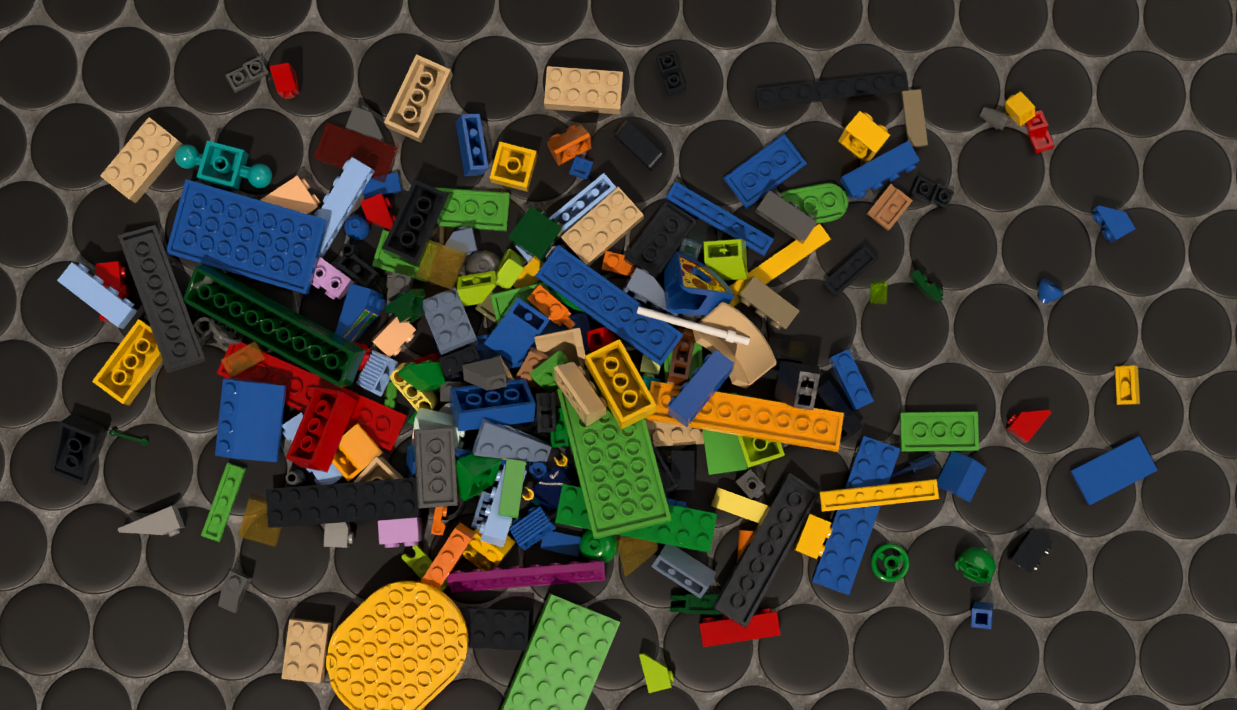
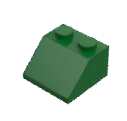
[456,453,502,501]

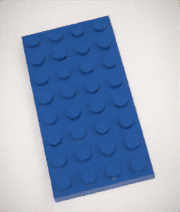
[166,179,329,294]

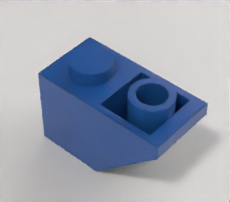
[1091,205,1136,243]

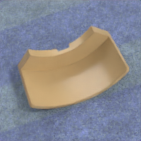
[693,302,776,389]
[534,328,591,407]

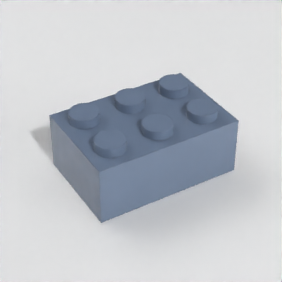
[422,287,479,357]

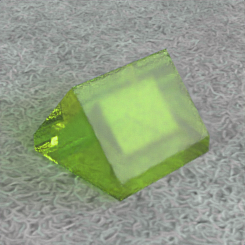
[870,283,888,304]

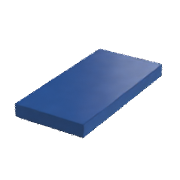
[723,134,807,209]
[1070,436,1158,505]

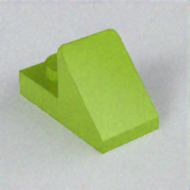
[495,249,525,290]

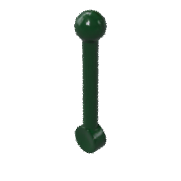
[109,429,149,446]

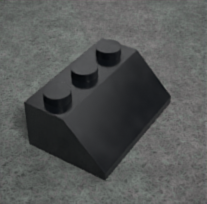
[814,380,863,452]

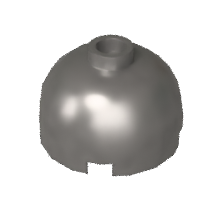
[465,250,501,275]

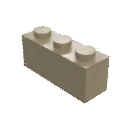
[737,276,799,330]

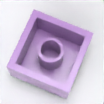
[378,517,423,548]

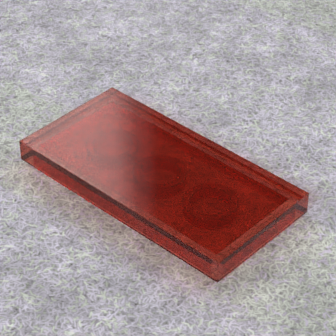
[314,123,398,183]

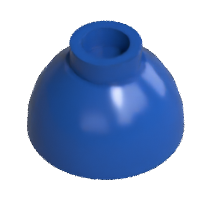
[344,214,371,241]
[1038,279,1064,304]

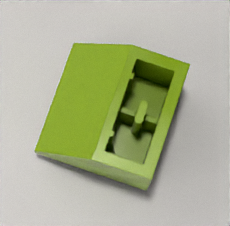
[704,239,748,281]

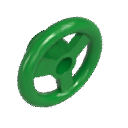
[871,543,910,582]

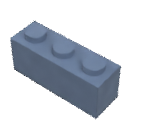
[652,544,716,599]

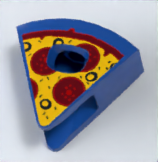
[664,252,734,315]

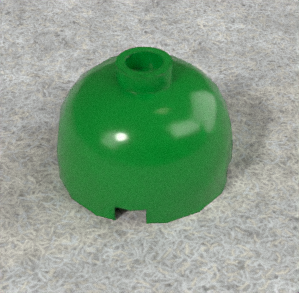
[579,529,619,564]
[955,547,996,584]

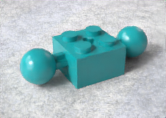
[174,141,272,191]

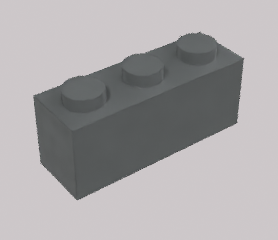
[756,190,817,244]

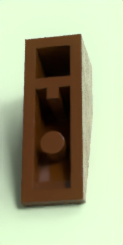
[666,327,695,386]

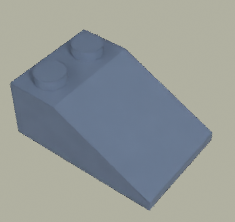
[622,268,678,324]

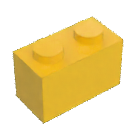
[794,514,833,559]

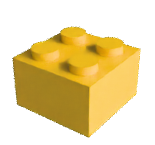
[490,142,538,192]

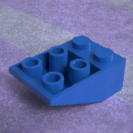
[484,296,550,365]

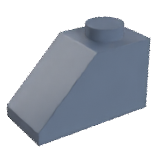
[439,226,478,261]

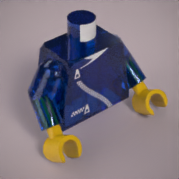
[521,452,577,510]

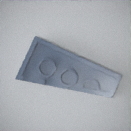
[472,418,552,463]

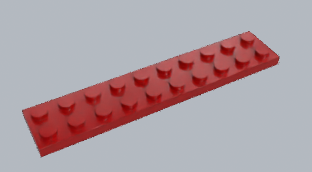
[217,342,408,451]

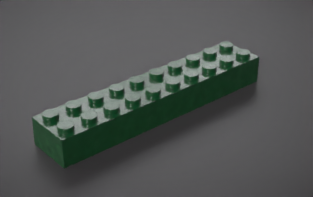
[183,265,366,388]

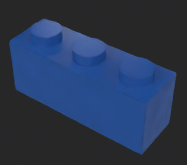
[456,114,489,176]
[829,349,874,411]

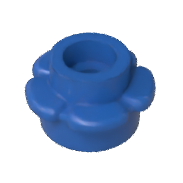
[529,462,548,480]

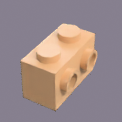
[371,315,416,358]

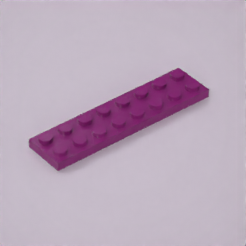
[447,560,606,593]

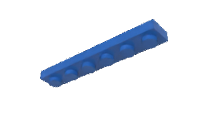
[666,181,774,256]

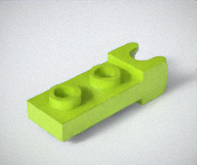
[401,545,449,591]

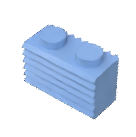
[356,350,399,396]

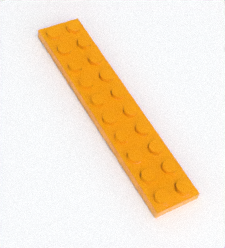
[645,381,844,452]

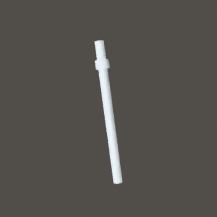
[637,306,750,345]

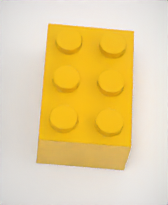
[838,111,890,163]

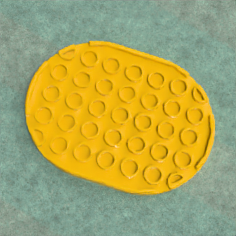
[326,581,469,710]

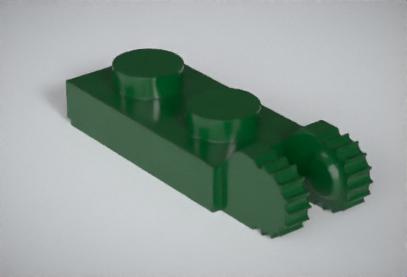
[670,594,723,615]

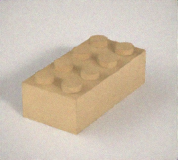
[384,54,453,143]
[544,66,623,114]
[100,117,183,203]
[561,187,644,267]

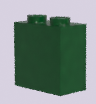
[508,206,563,263]

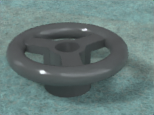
[209,317,244,345]

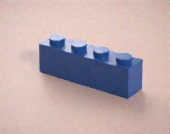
[840,141,920,200]
[668,350,735,427]

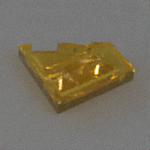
[618,537,658,576]

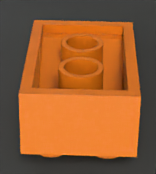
[547,125,592,166]

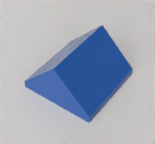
[937,451,987,503]

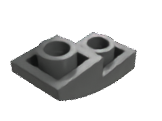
[225,56,269,93]

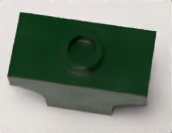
[384,289,426,323]

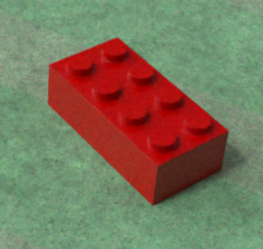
[286,387,357,473]

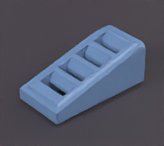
[471,491,493,529]

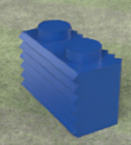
[509,506,556,550]

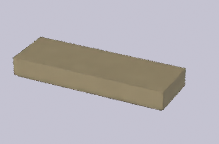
[901,89,928,148]

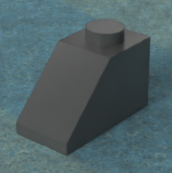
[346,106,385,144]
[387,272,414,314]
[462,357,507,390]
[218,570,252,614]

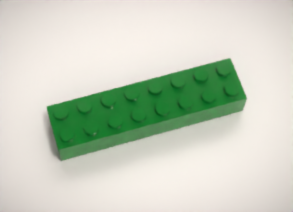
[555,484,717,553]

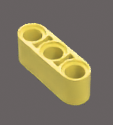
[390,363,438,412]
[711,488,768,523]

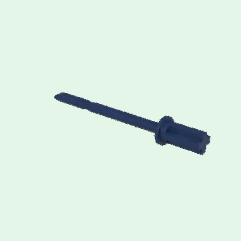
[889,453,936,481]

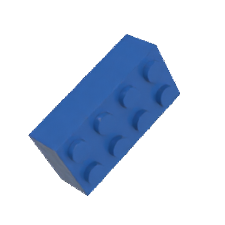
[449,379,536,431]

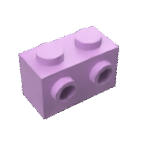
[311,257,354,300]

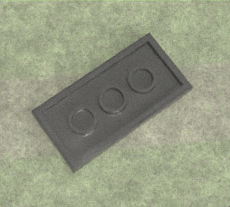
[414,427,458,508]

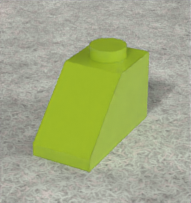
[457,271,496,306]
[639,652,674,693]

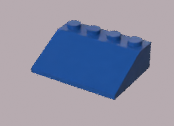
[215,378,286,462]

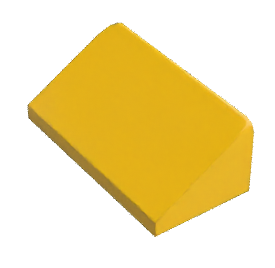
[1115,365,1140,405]

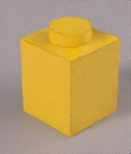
[1005,91,1035,126]

